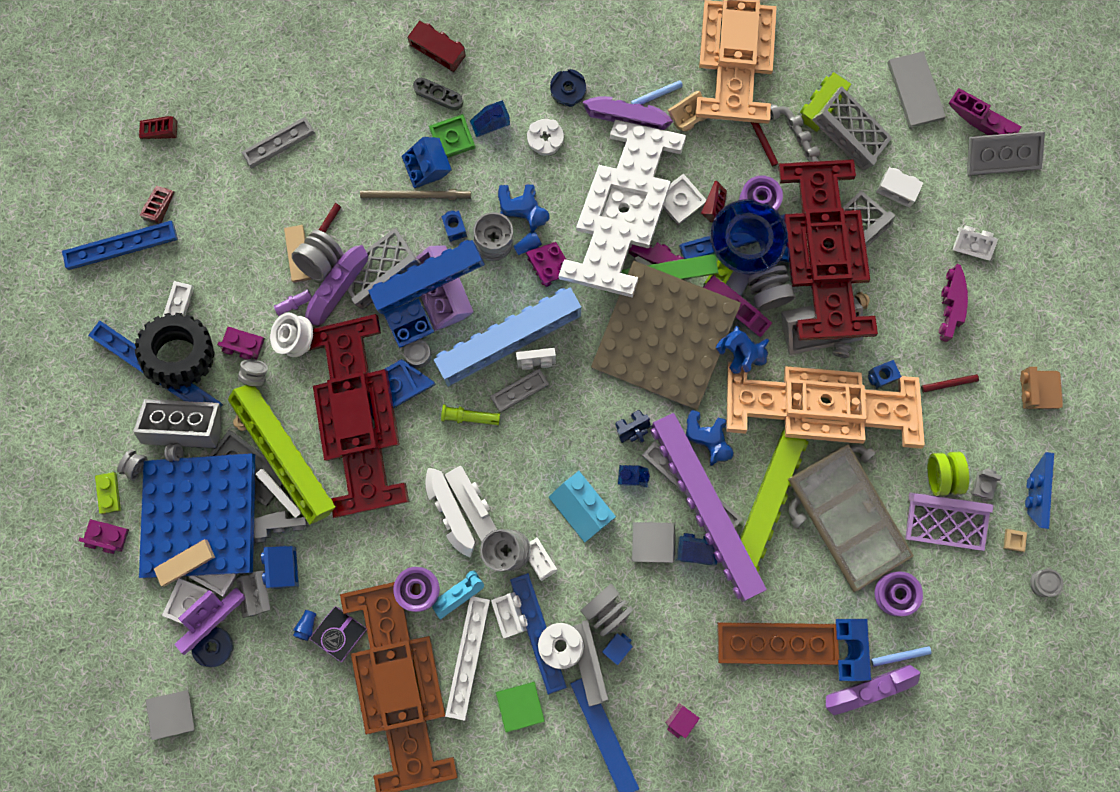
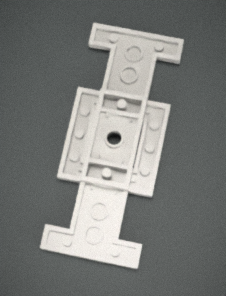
[559,120,686,298]

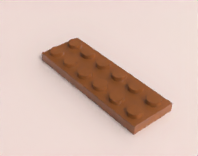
[717,622,839,665]

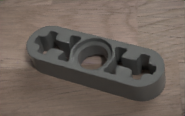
[413,77,463,111]

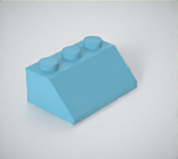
[549,471,616,543]

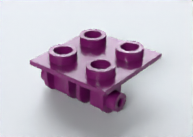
[526,242,567,287]

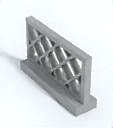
[812,86,892,171]
[823,191,895,249]
[347,228,421,310]

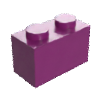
[665,703,700,739]

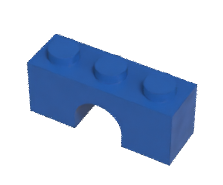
[836,619,871,681]

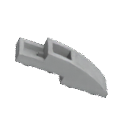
[254,511,310,543]

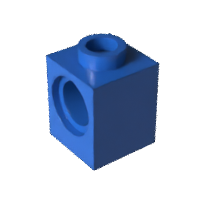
[441,211,467,242]
[868,360,902,389]
[602,633,633,665]

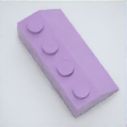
[416,245,473,331]

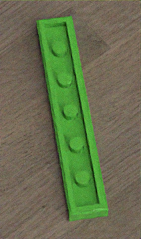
[605,254,718,293]

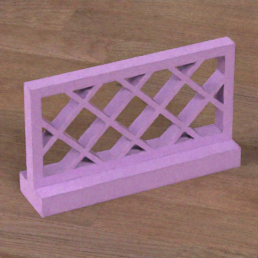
[905,492,993,551]

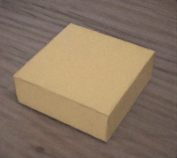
[1003,529,1027,552]

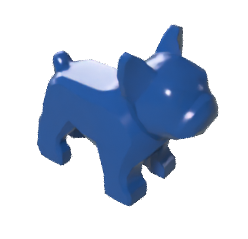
[498,185,550,233]
[716,326,769,374]
[685,410,734,466]

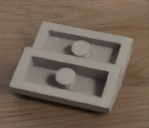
[632,522,675,563]
[236,571,270,618]
[145,690,194,740]

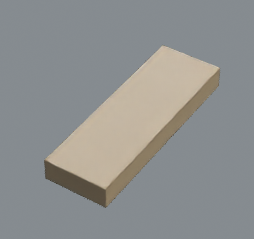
[284,225,311,283]
[154,539,215,587]

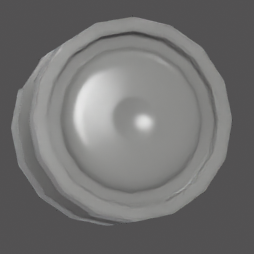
[404,339,432,368]
[238,359,268,386]
[117,450,148,481]
[1030,569,1063,597]

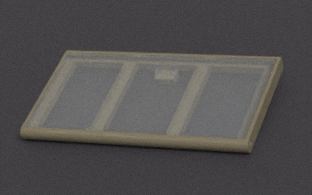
[788,444,914,592]

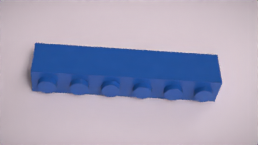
[368,240,485,314]

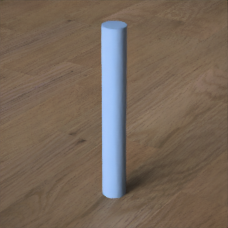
[631,80,683,105]
[871,646,931,667]

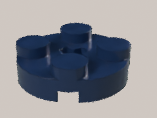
[550,69,586,107]
[191,627,234,667]

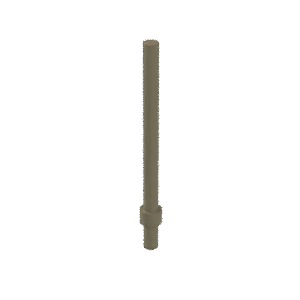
[360,189,471,200]

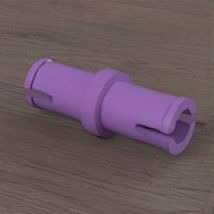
[274,289,312,316]

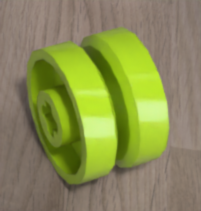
[927,451,969,496]

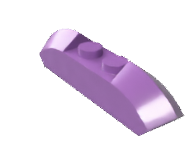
[583,96,674,130]
[305,245,368,326]
[826,665,921,715]

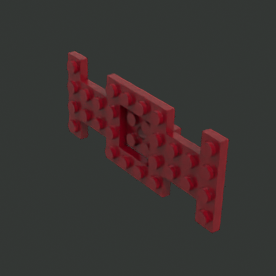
[778,159,878,341]

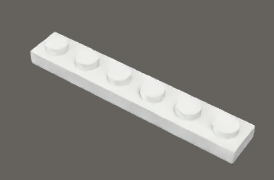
[445,596,490,720]

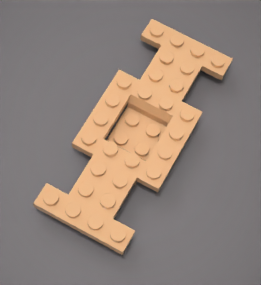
[695,0,777,124]

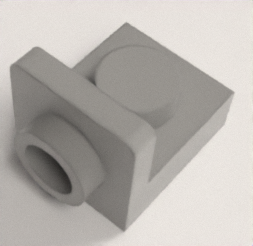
[972,469,1002,500]

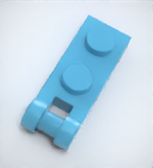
[432,571,484,619]

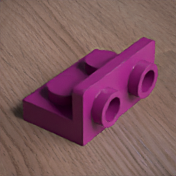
[217,327,265,360]
[78,519,129,554]

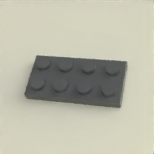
[209,430,284,507]

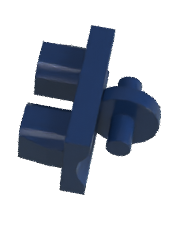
[615,410,652,443]

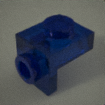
[618,465,650,487]

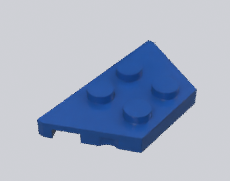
[369,359,436,420]
[1025,452,1054,529]

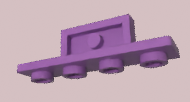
[174,588,245,655]

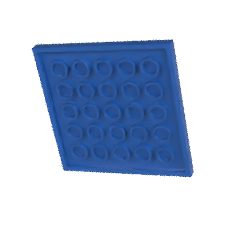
[139,454,256,578]

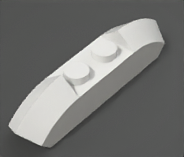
[425,468,476,557]

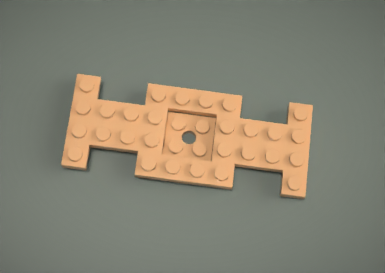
[726,362,925,449]

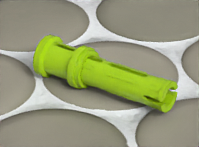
[441,404,500,426]

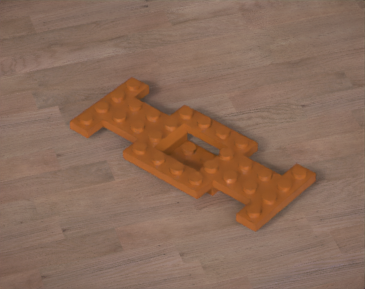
[340,582,458,792]

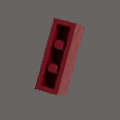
[407,20,466,72]

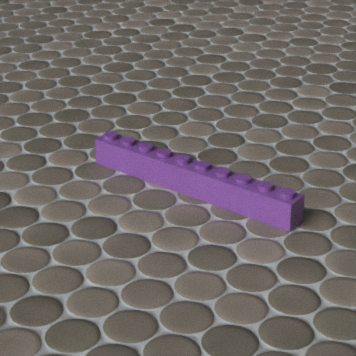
[650,413,767,602]

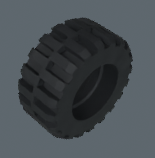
[135,313,214,389]

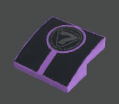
[310,606,367,662]

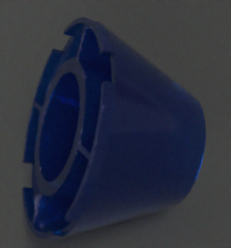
[710,199,788,274]

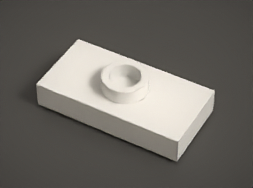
[528,538,558,581]

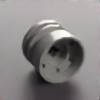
[473,212,513,261]
[292,230,343,281]
[748,266,796,311]
[480,529,531,572]
[580,584,634,637]

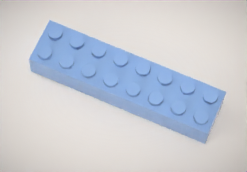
[433,287,581,387]

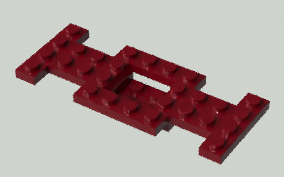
[309,314,409,518]

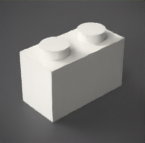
[876,167,923,208]

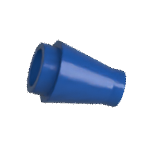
[514,232,542,255]
[293,610,316,641]

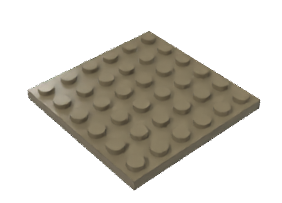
[591,260,741,410]

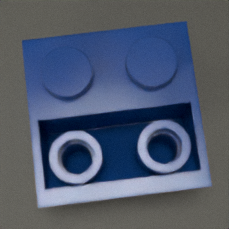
[402,137,452,188]
[384,298,434,348]
[261,546,299,589]

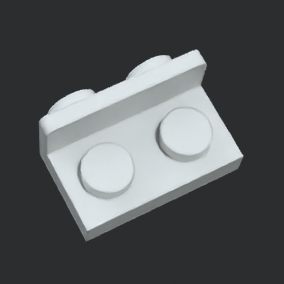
[952,225,998,261]

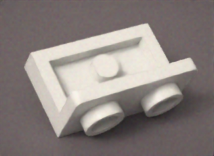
[491,592,528,639]

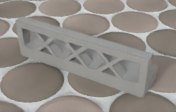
[572,620,609,707]

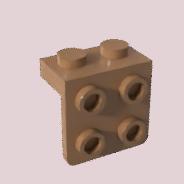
[1020,367,1063,409]

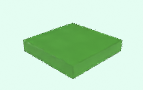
[429,114,476,158]
[496,681,545,732]

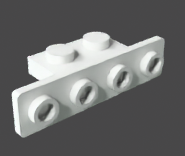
[445,466,497,541]

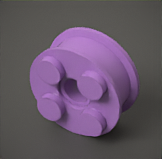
[739,176,783,220]
[393,567,440,612]
[874,572,923,616]

